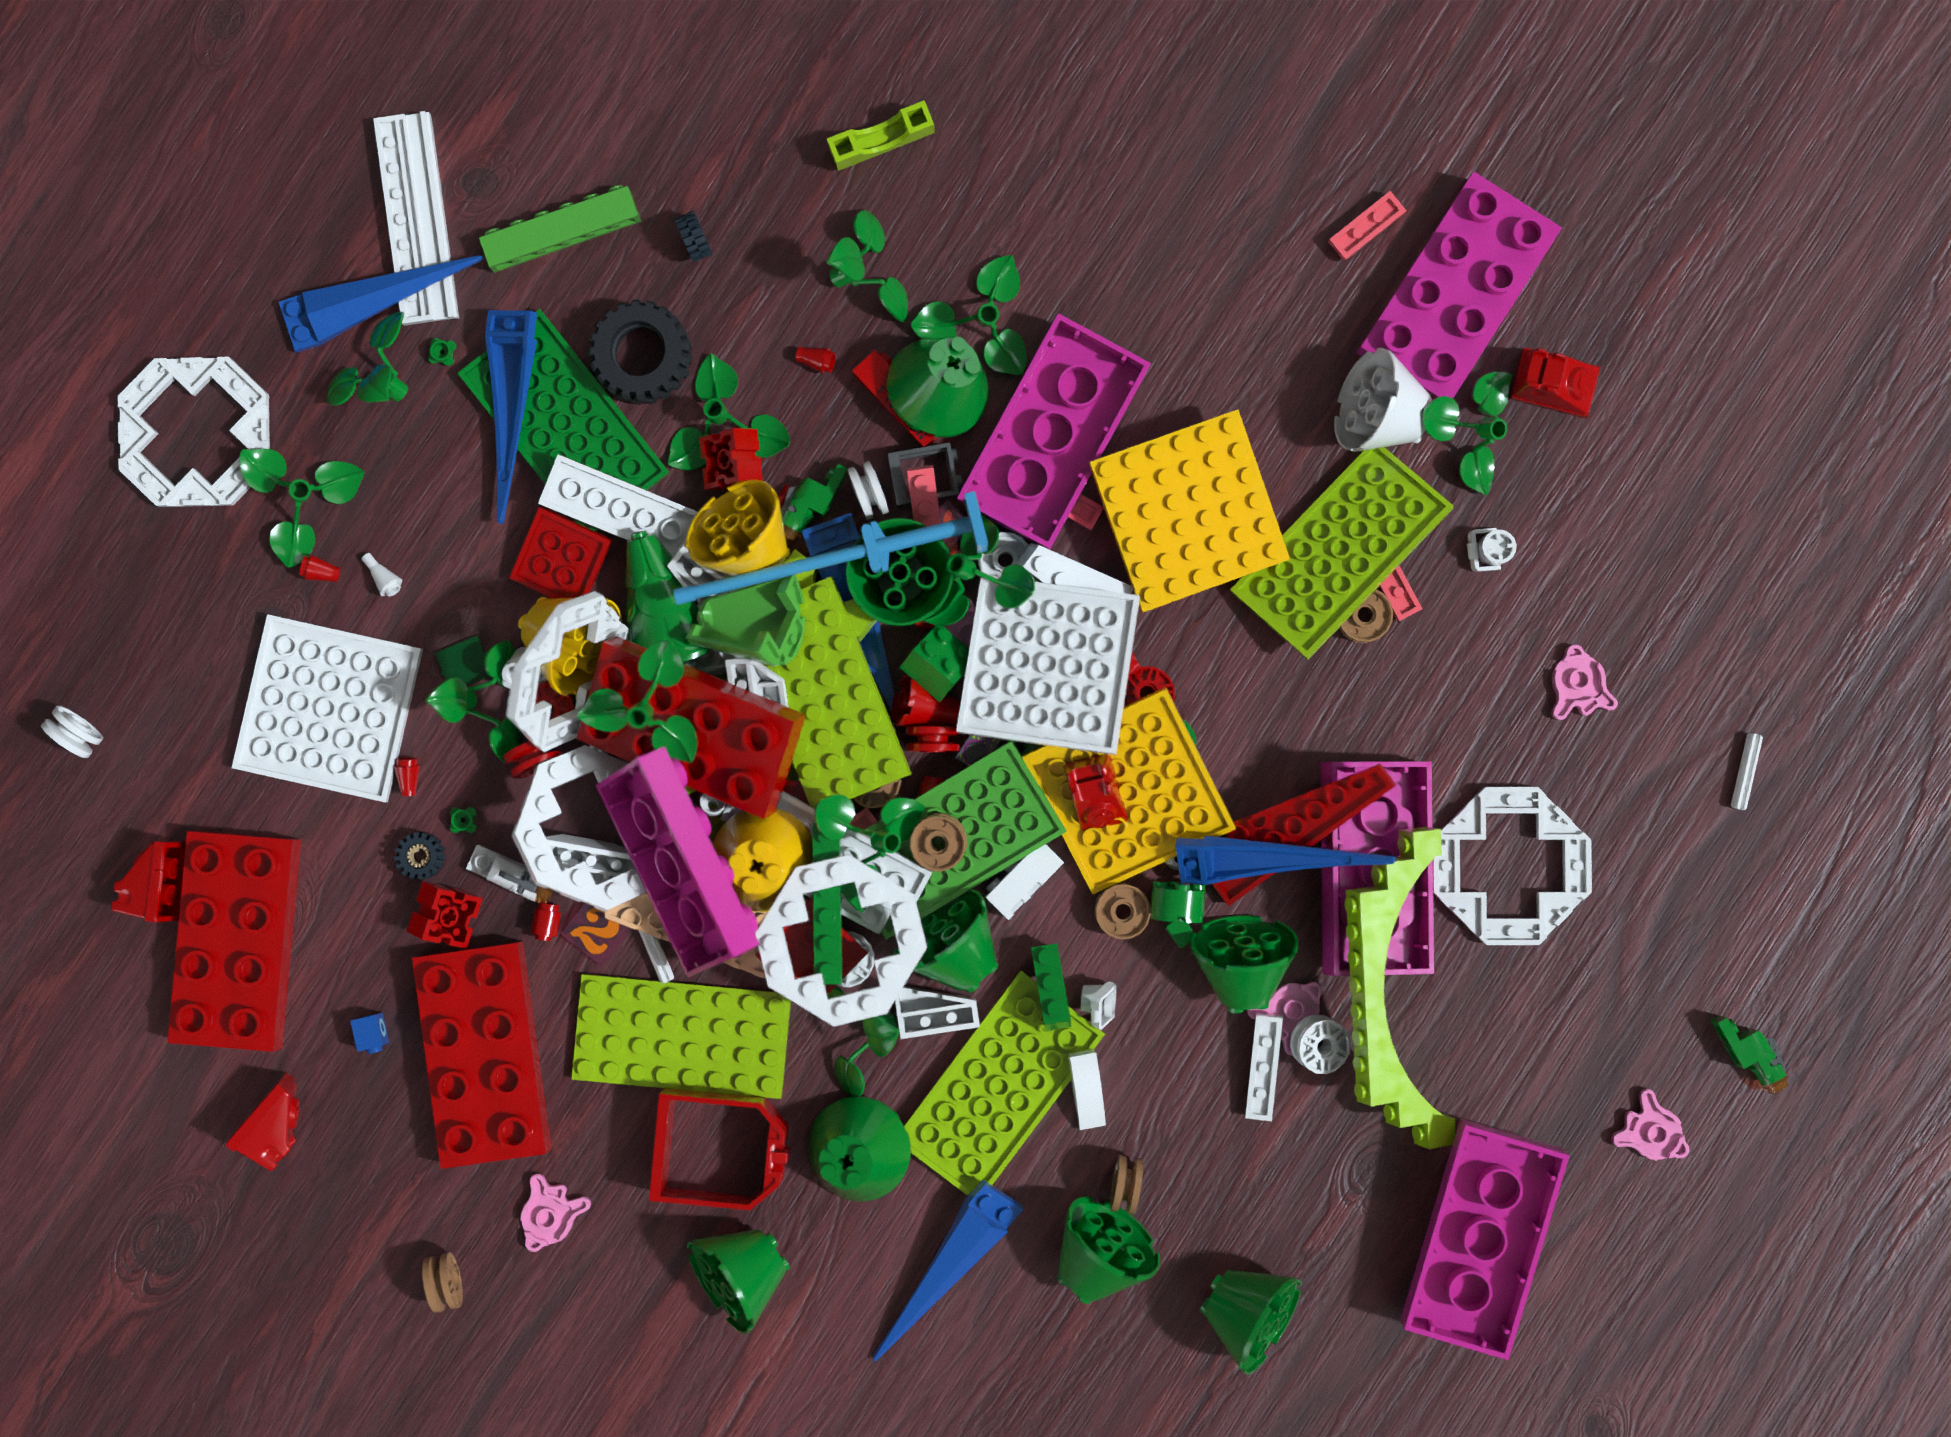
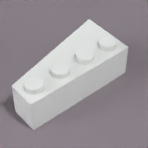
[1016,543,1133,594]

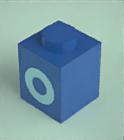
[350,1012,390,1054]

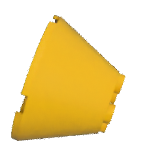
[685,480,790,576]
[518,597,622,696]
[712,809,813,912]

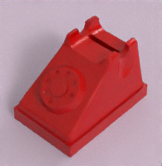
[1510,347,1601,419]
[1063,754,1128,832]
[111,841,186,922]
[225,1072,300,1171]

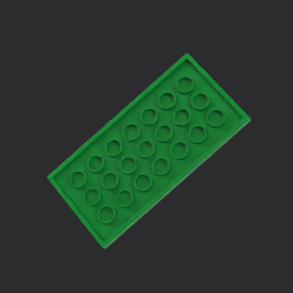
[458,309,670,532]

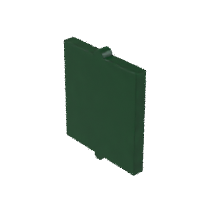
[435,635,490,687]

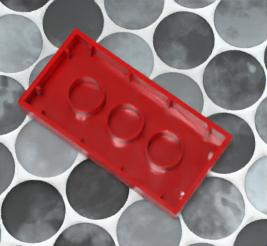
[576,636,806,819]
[168,831,301,1052]
[412,941,552,1169]

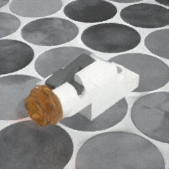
[466,845,553,903]

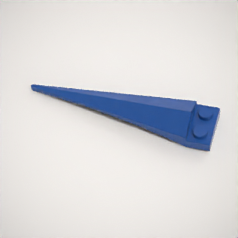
[279,255,483,353]
[485,310,537,524]
[802,513,894,709]
[1175,836,1396,885]
[873,1180,1023,1362]

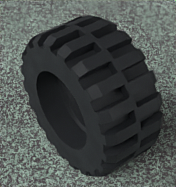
[588,300,692,405]

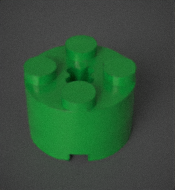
[1151,881,1205,923]

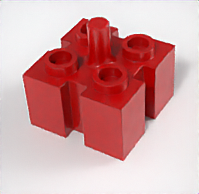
[699,428,763,490]
[406,881,483,949]

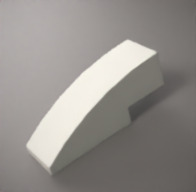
[1068,1049,1106,1130]

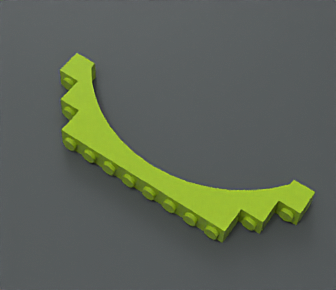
[1345,827,1456,1149]

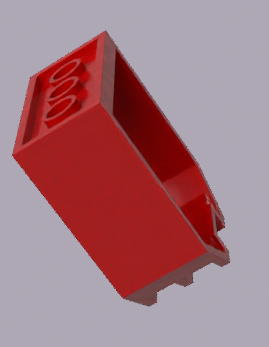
[649,1088,790,1210]

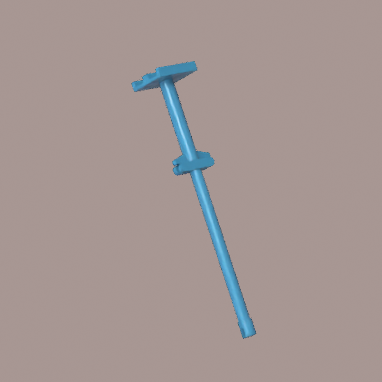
[673,491,988,605]

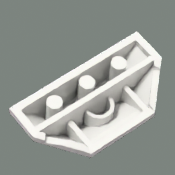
[725,658,788,707]
[545,834,635,885]

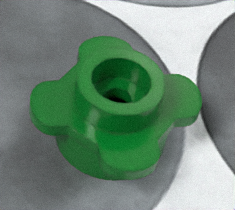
[428,338,457,366]
[450,807,477,833]

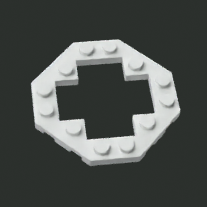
[118,357,270,507]
[507,591,629,752]
[512,745,646,912]
[1433,787,1592,945]
[755,854,927,1026]

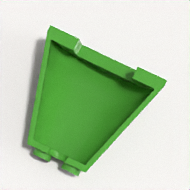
[686,575,805,666]

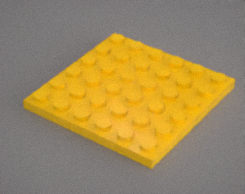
[1089,409,1290,613]
[1022,687,1236,894]

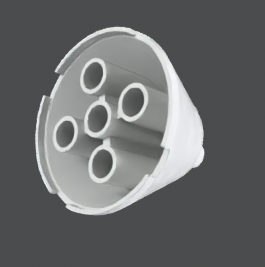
[1334,348,1432,452]

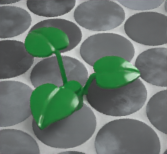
[827,209,908,323]
[911,255,1027,375]
[326,311,408,406]
[668,353,790,470]
[1422,372,1513,495]
[240,448,365,568]
[925,515,1035,626]
[425,640,523,763]
[577,640,697,763]
[814,794,926,912]
[827,986,900,1097]

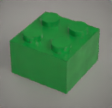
[899,625,969,702]

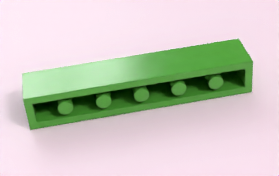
[479,185,641,273]

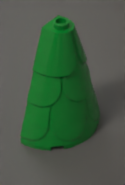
[625,530,709,662]

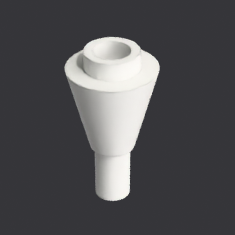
[362,553,402,597]

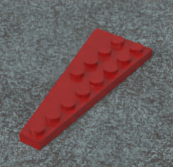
[1212,763,1396,906]

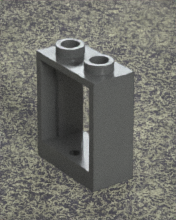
[888,442,963,508]

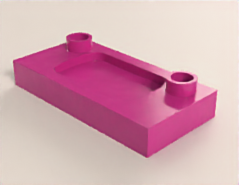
[1320,762,1434,976]

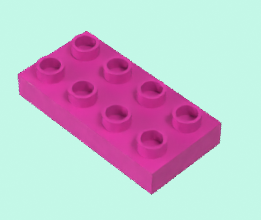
[1356,171,1562,400]
[957,313,1151,550]
[596,746,759,978]
[1400,1119,1570,1360]

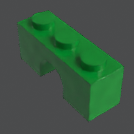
[1031,943,1071,1031]

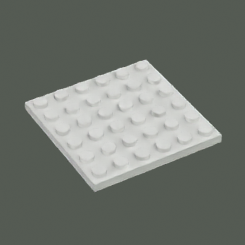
[956,576,1140,755]
[232,614,423,802]

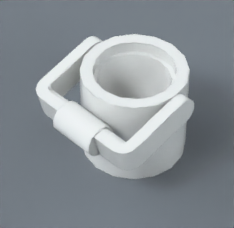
[1467,528,1517,572]

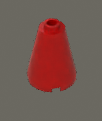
[891,674,961,727]

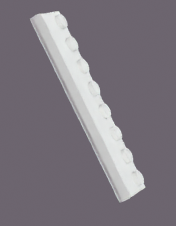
[373,111,459,326]

